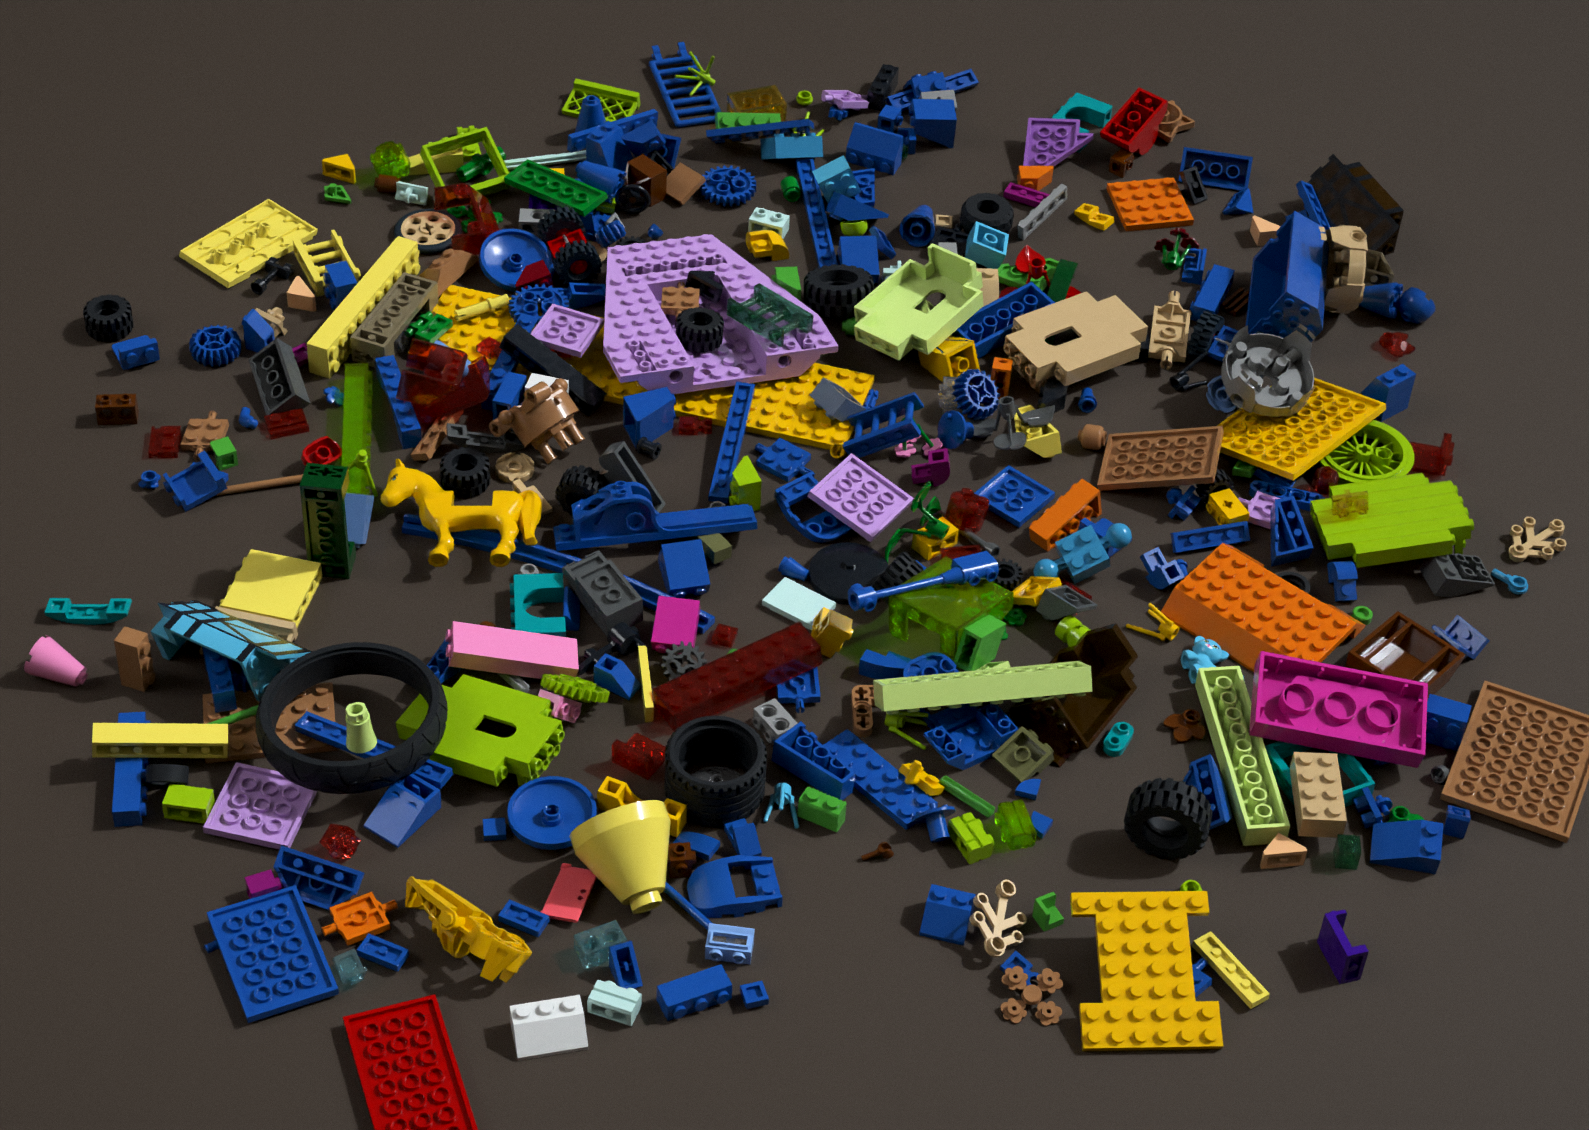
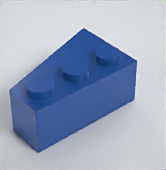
[1270,495,1314,567]

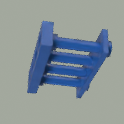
[843,392,924,458]

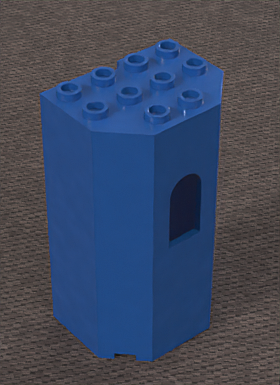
[1246,211,1329,342]

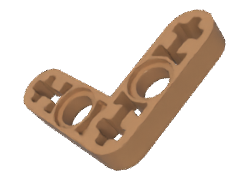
[851,685,875,737]

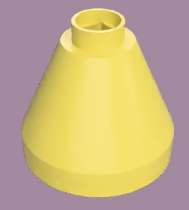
[569,800,671,914]

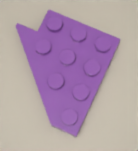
[1023,118,1093,167]

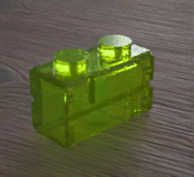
[994,799,1037,850]

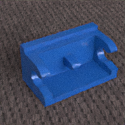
[1181,248,1207,285]

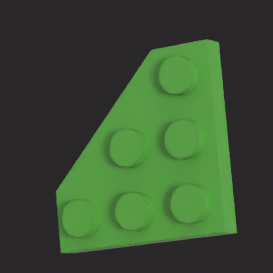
[998,258,1059,293]

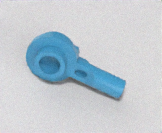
[1491,568,1528,594]

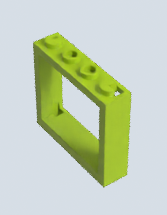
[420,127,511,208]

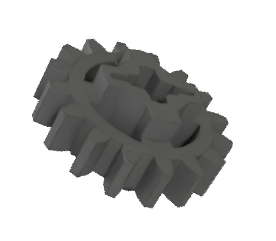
[661,641,707,688]

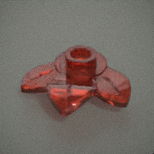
[1379,332,1416,357]

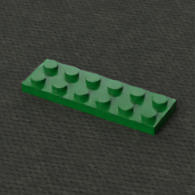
[504,159,608,217]

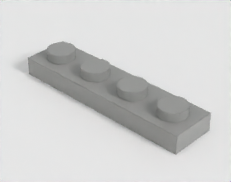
[1017,184,1067,240]

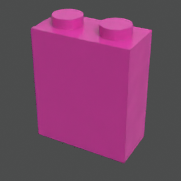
[651,596,700,655]

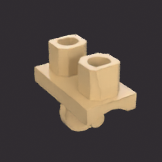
[255,307,288,338]

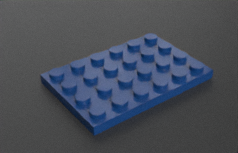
[207,885,339,1023]

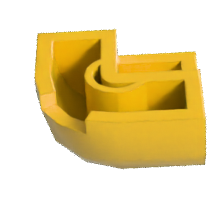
[745,230,789,261]

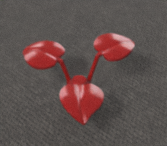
[999,245,1081,299]

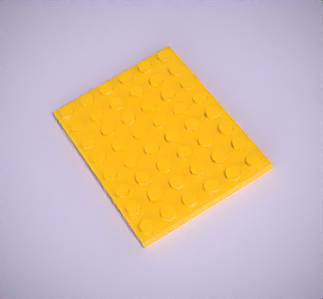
[1217,378,1386,481]

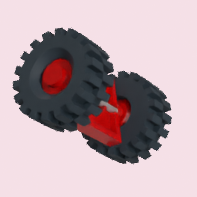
[537,207,602,286]

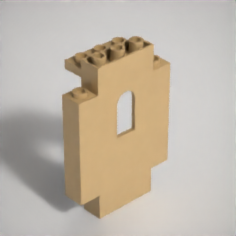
[1004,291,1148,394]

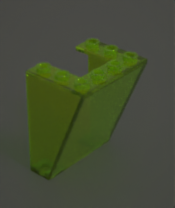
[889,557,1014,669]

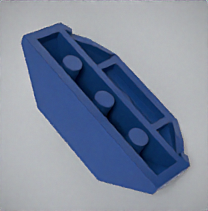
[1183,754,1232,830]
[273,845,365,910]

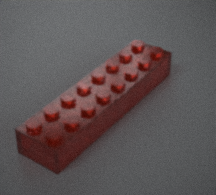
[652,621,822,732]

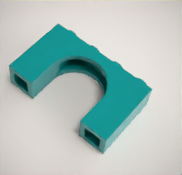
[1052,92,1113,153]
[510,573,566,637]

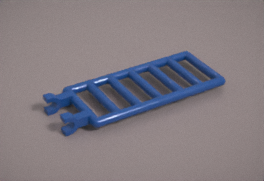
[648,42,722,128]

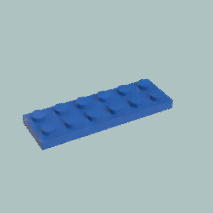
[706,119,814,143]
[824,729,938,830]

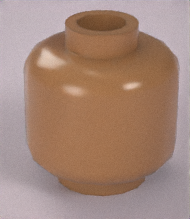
[1078,424,1107,450]

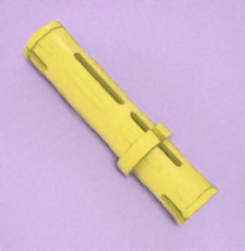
[454,294,509,322]

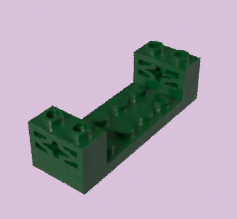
[300,463,356,579]

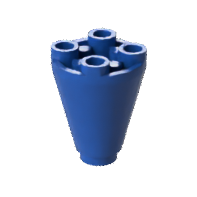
[1359,282,1403,319]

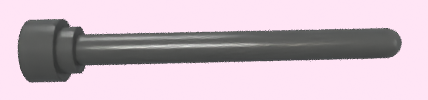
[926,504,1001,558]

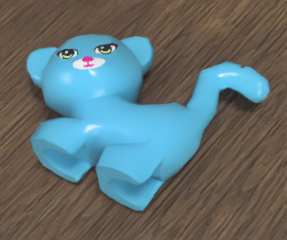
[1180,636,1244,684]

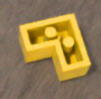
[809,607,853,658]

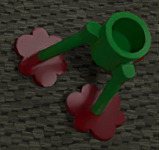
[1154,228,1200,270]

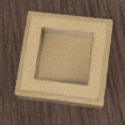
[934,215,953,231]

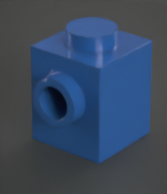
[877,105,903,133]

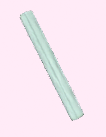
[504,150,586,170]

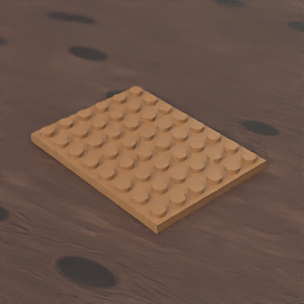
[1440,681,1589,843]

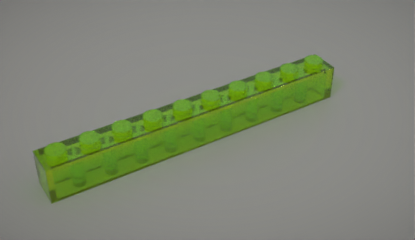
[341,363,373,495]

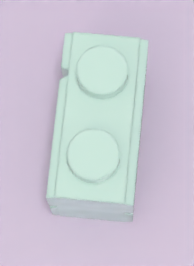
[587,980,642,1026]

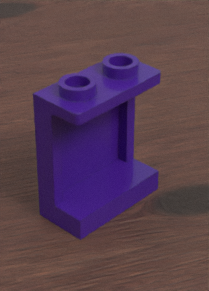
[1317,910,1369,984]

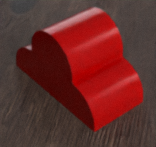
[1100,87,1168,155]

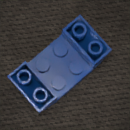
[924,704,1018,770]

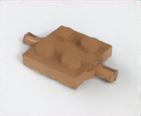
[661,282,700,322]
[181,411,229,461]

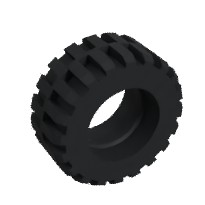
[804,264,874,320]
[1124,778,1212,860]

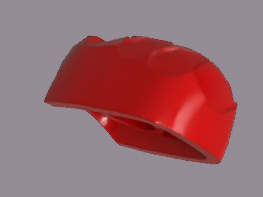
[301,436,342,467]

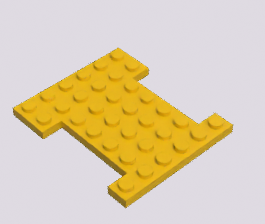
[1070,891,1223,1051]

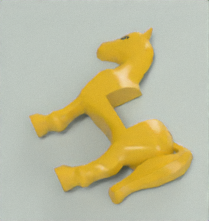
[380,459,542,567]

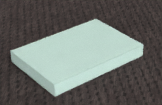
[762,577,836,631]

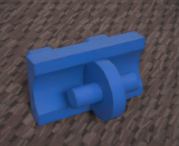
[1166,485,1201,521]
[1353,787,1393,829]

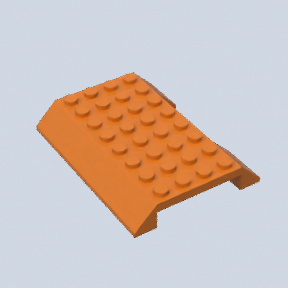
[1161,543,1365,672]

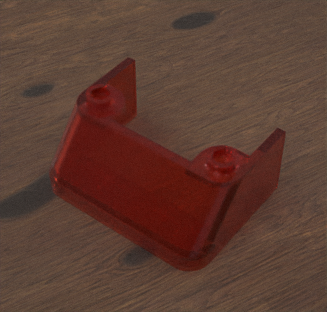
[434,183,499,255]
[396,338,468,408]

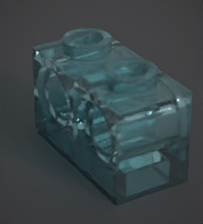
[574,920,627,969]

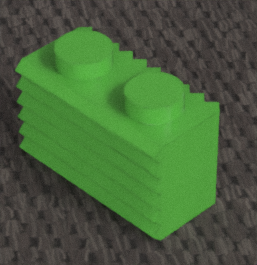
[797,787,847,832]

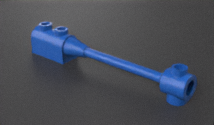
[848,551,999,612]

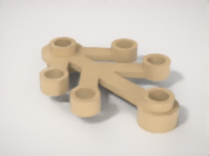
[1508,517,1567,562]
[969,879,1027,957]

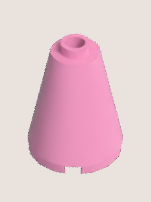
[24,635,88,687]

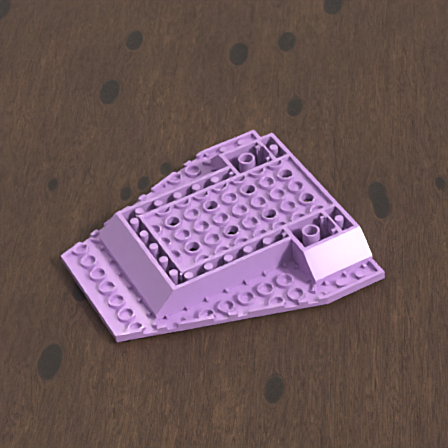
[603,234,838,394]

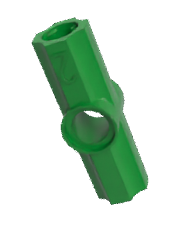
[456,146,506,183]

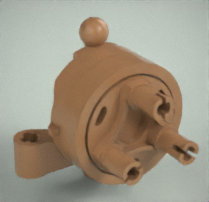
[489,378,585,464]

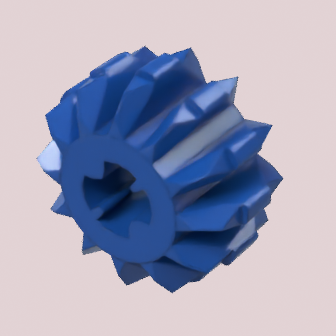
[594,220,626,248]

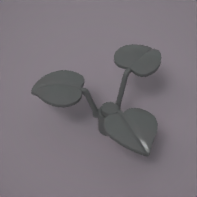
[965,396,1055,450]

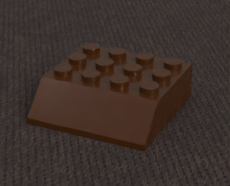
[1345,611,1466,700]

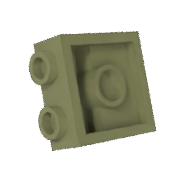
[992,726,1054,783]

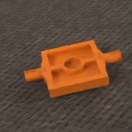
[321,892,398,946]

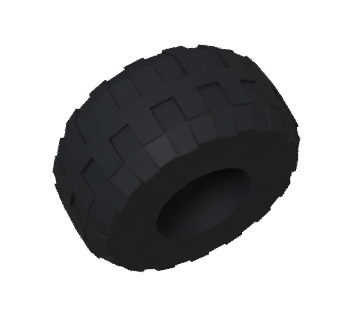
[960,193,1014,234]

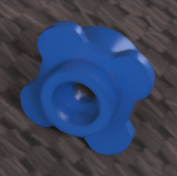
[139,470,161,489]

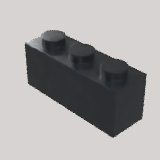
[867,64,899,111]

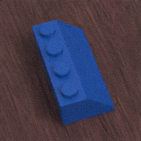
[1178,147,1253,191]

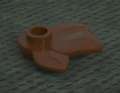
[1163,709,1206,742]

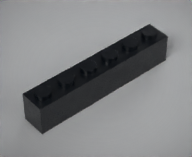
[499,324,607,417]

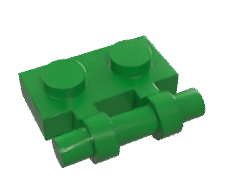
[404,311,453,346]

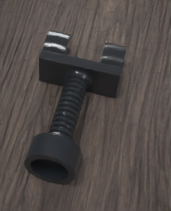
[251,257,295,295]

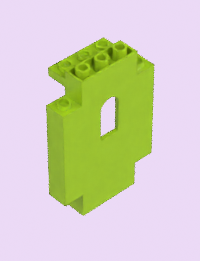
[395,674,565,787]

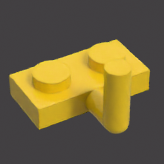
[899,760,945,796]

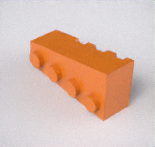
[1029,479,1102,552]

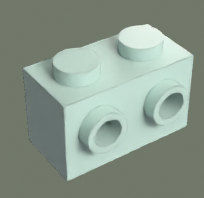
[748,207,790,239]

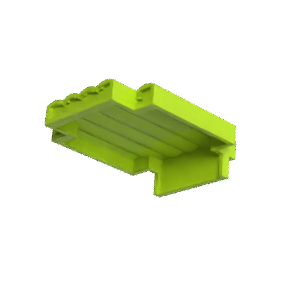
[1310,473,1474,568]

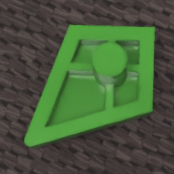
[324,183,351,204]

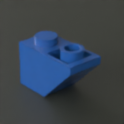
[242,309,275,352]
[594,653,641,700]

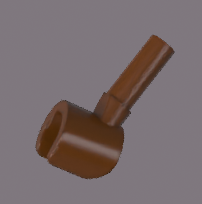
[861,842,894,861]

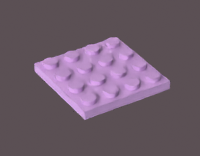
[807,453,914,542]
[203,762,317,850]

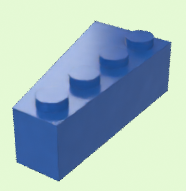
[771,721,856,800]

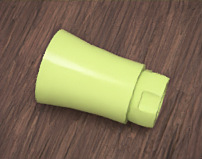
[345,702,377,753]

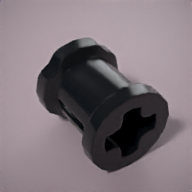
[636,436,662,460]

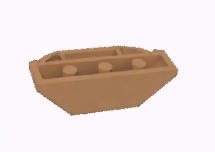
[419,249,479,297]

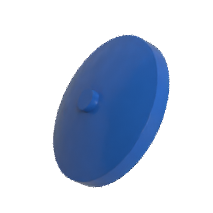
[479,229,552,292]
[507,776,597,850]

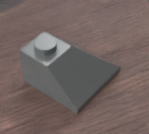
[1036,585,1098,621]

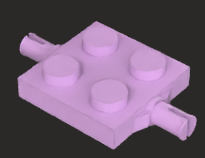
[821,90,869,110]
[1238,491,1303,529]

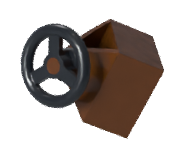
[615,154,667,214]

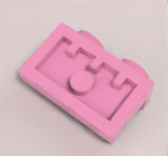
[538,689,582,723]

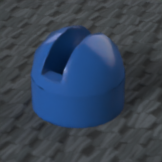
[648,224,663,239]

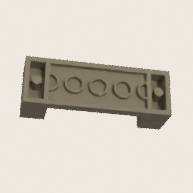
[350,272,438,368]

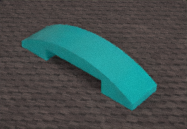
[44,598,132,625]

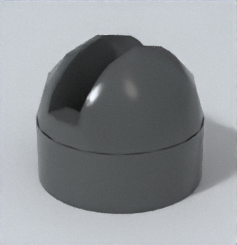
[1430,765,1450,783]

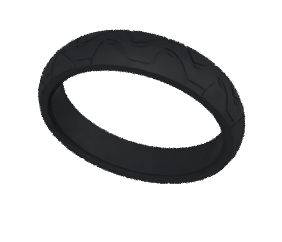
[256,642,448,794]

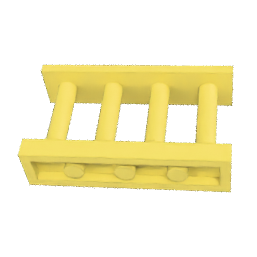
[292,230,361,297]

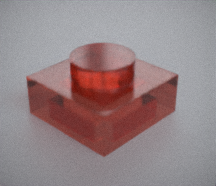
[712,623,738,648]

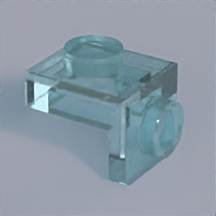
[332,948,368,985]

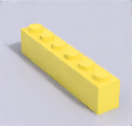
[92,723,228,758]

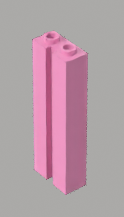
[445,621,579,679]

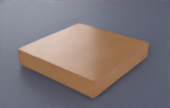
[666,162,706,205]

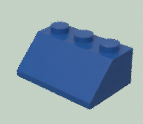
[846,122,904,175]

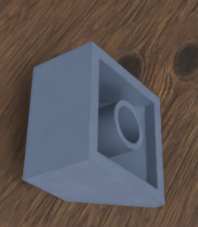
[810,377,866,422]

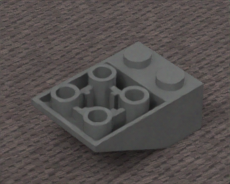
[1419,553,1495,598]

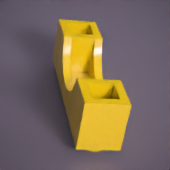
[597,776,687,838]

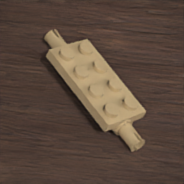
[1148,291,1191,369]

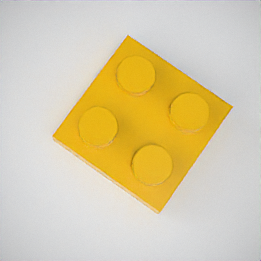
[1005,576,1062,607]

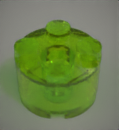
[370,141,411,178]

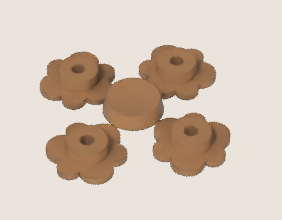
[1000,966,1063,1026]

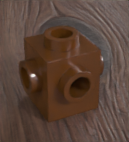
[667,842,696,878]

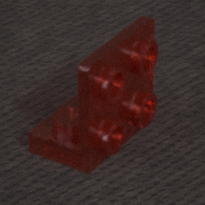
[612,733,666,780]

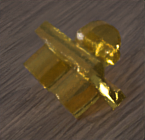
[1331,489,1368,518]

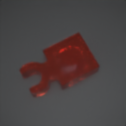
[476,336,502,359]
[679,416,712,435]

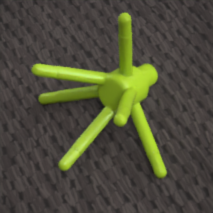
[675,51,715,96]

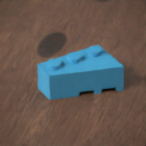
[760,133,823,160]

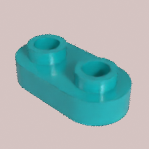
[1103,722,1134,757]

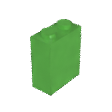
[954,614,1006,671]

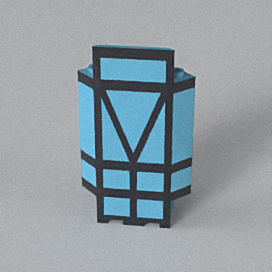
[150,600,312,702]

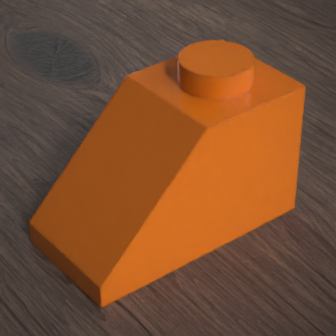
[1017,166,1054,191]

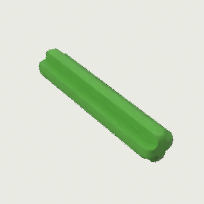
[939,775,995,818]

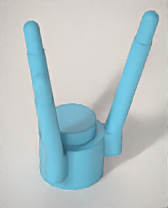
[763,783,799,829]

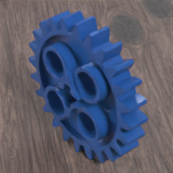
[699,165,756,206]
[509,284,569,322]

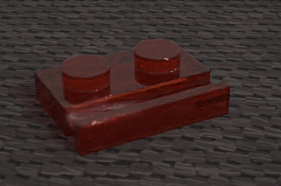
[264,408,309,440]
[148,426,181,458]

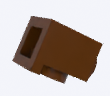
[1109,148,1134,178]

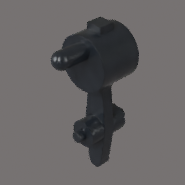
[578,622,646,675]

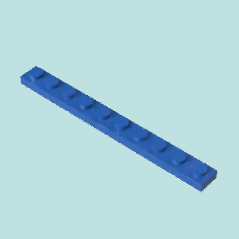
[795,157,838,268]

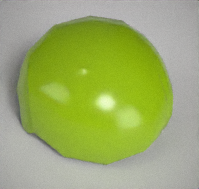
[840,220,868,236]

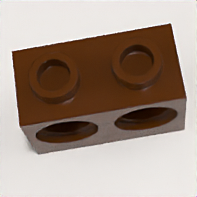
[95,393,139,425]

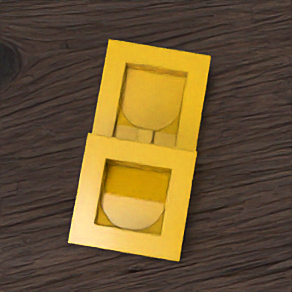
[1074,203,1114,231]

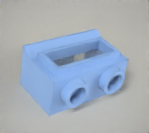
[705,923,755,965]

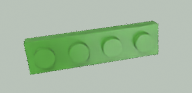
[715,112,781,129]

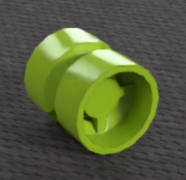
[1055,615,1090,647]

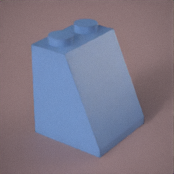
[344,493,374,548]

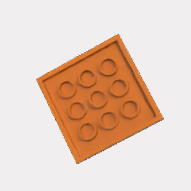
[1106,177,1194,231]

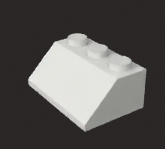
[510,995,588,1061]

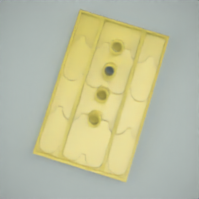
[179,199,318,288]

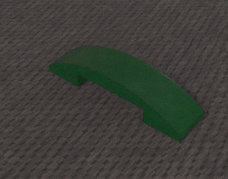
[1047,259,1078,303]

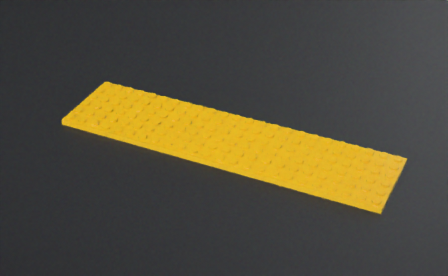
[408,285,875,452]

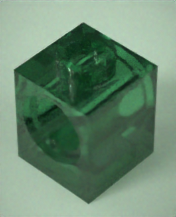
[1333,834,1362,870]

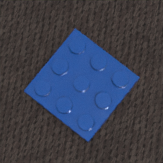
[972,465,1055,528]

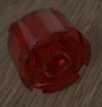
[944,488,990,532]

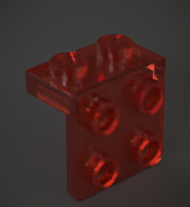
[1410,433,1454,476]

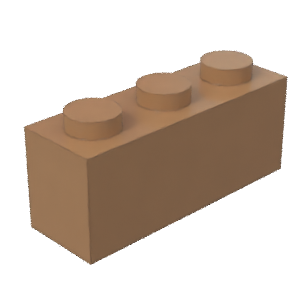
[114,626,155,692]

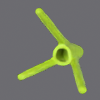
[347,449,378,497]

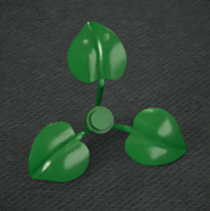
[885,481,950,563]

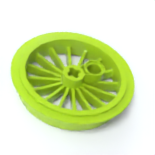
[1319,420,1414,485]

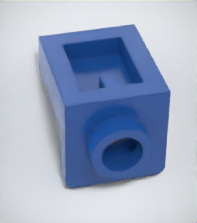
[897,128,916,154]

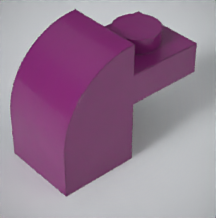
[911,448,950,487]

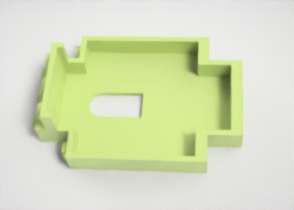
[854,243,984,360]

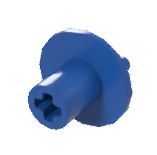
[937,410,974,449]
[912,803,956,843]

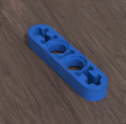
[1249,480,1325,511]

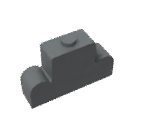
[598,441,666,512]

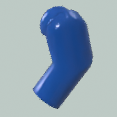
[239,407,258,429]

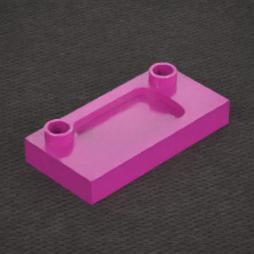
[1249,651,1428,768]

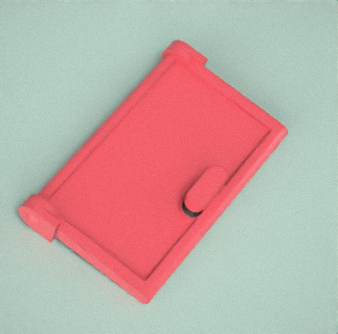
[540,863,597,923]

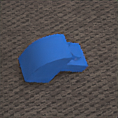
[1140,547,1185,589]
[1327,561,1358,602]

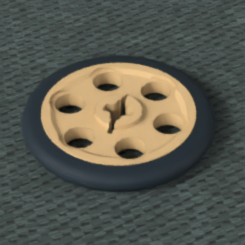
[394,209,463,254]

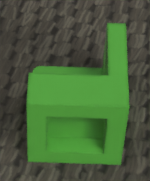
[210,436,238,471]
[1032,892,1064,932]

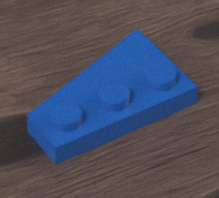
[851,168,875,207]

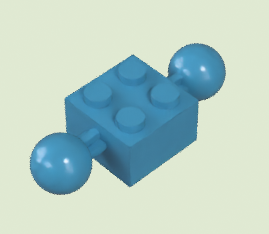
[1033,523,1132,584]

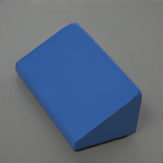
[563,587,580,631]

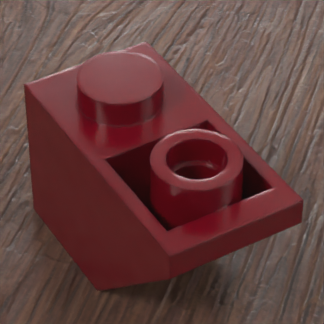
[515,260,554,292]

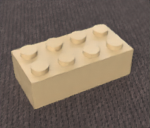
[1290,752,1347,838]

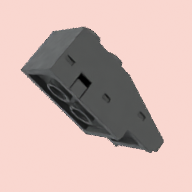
[562,550,643,637]

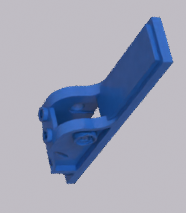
[553,481,757,551]

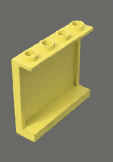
[219,549,323,627]

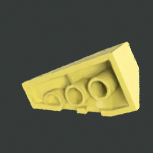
[392,147,464,176]
[1014,405,1062,458]

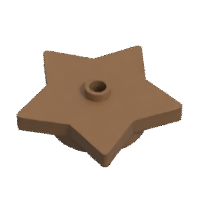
[1157,100,1195,143]

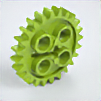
[540,674,610,703]

